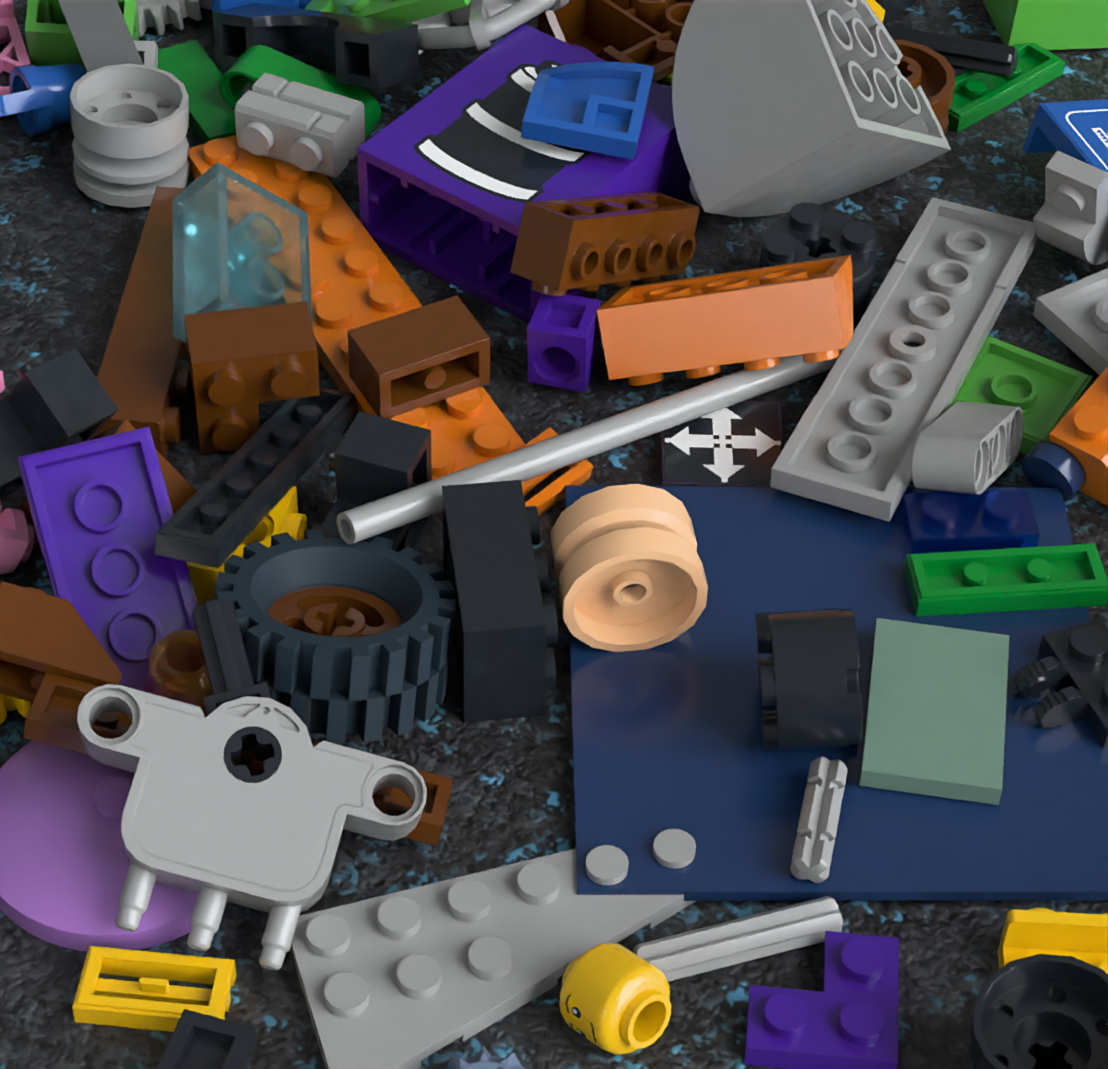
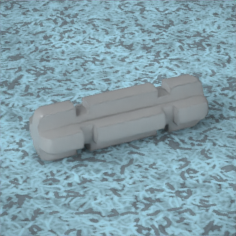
[790,756,848,883]

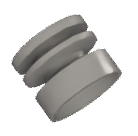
[69,63,189,208]

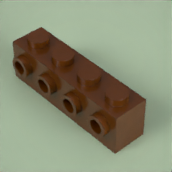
[510,191,701,296]

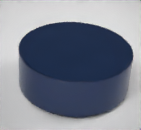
[1021,442,1086,502]

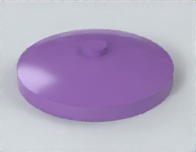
[0,740,229,952]

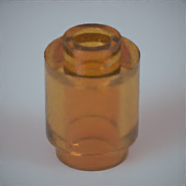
[144,630,212,713]

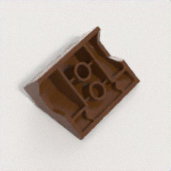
[537,0,694,82]

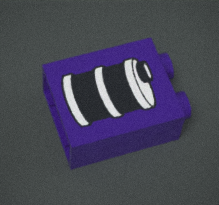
[357,24,692,323]

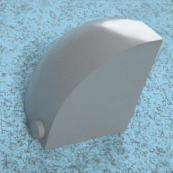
[672,0,951,217]

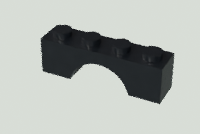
[213,3,419,89]

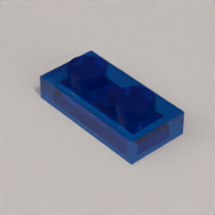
[900,489,1040,554]

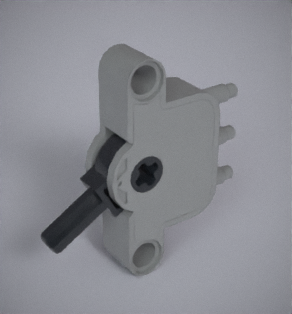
[77,599,427,970]

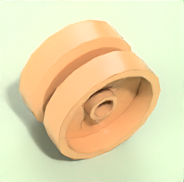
[550,484,708,652]

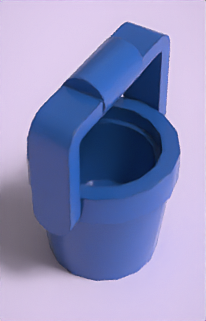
[0,63,86,137]

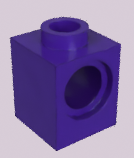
[527,293,601,392]

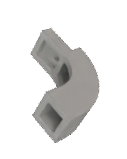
[1033,150,1108,265]

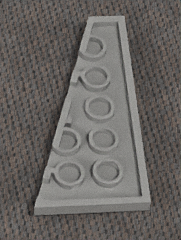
[290,829,696,1069]

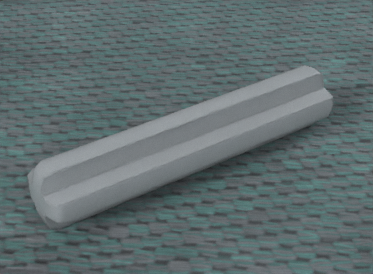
[633,896,843,982]

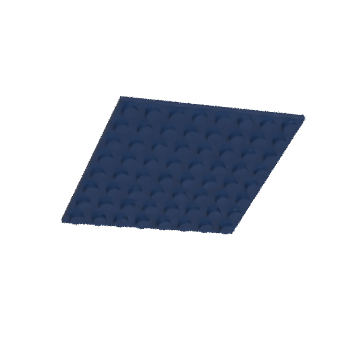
[565,486,1108,901]

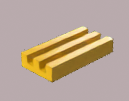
[72,946,237,1032]

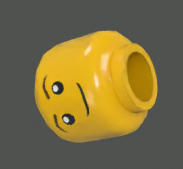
[560,942,671,1055]

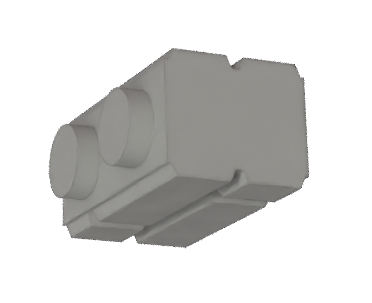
[234,73,365,178]

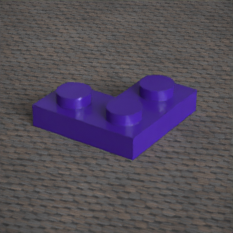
[744,931,899,1069]

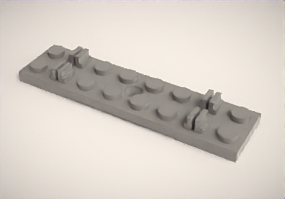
[770,197,1038,522]

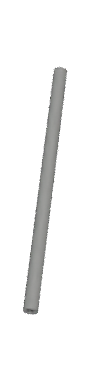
[337,349,843,545]

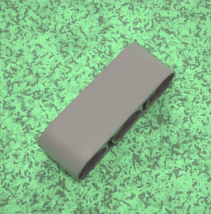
[912,401,1023,495]

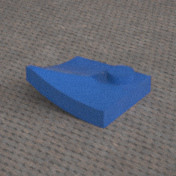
[521,62,654,160]

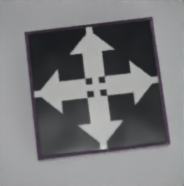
[660,401,784,486]

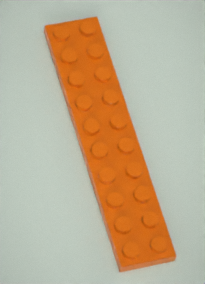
[187,135,526,480]

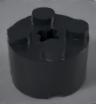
[759,203,877,329]
[755,608,863,751]

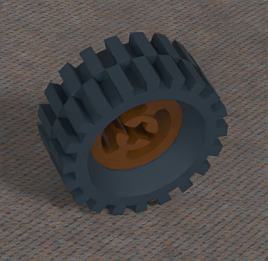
[215,529,457,745]

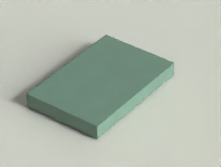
[859,618,1010,805]

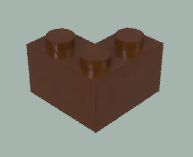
[184,301,320,455]

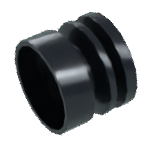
[967,954,1108,1069]

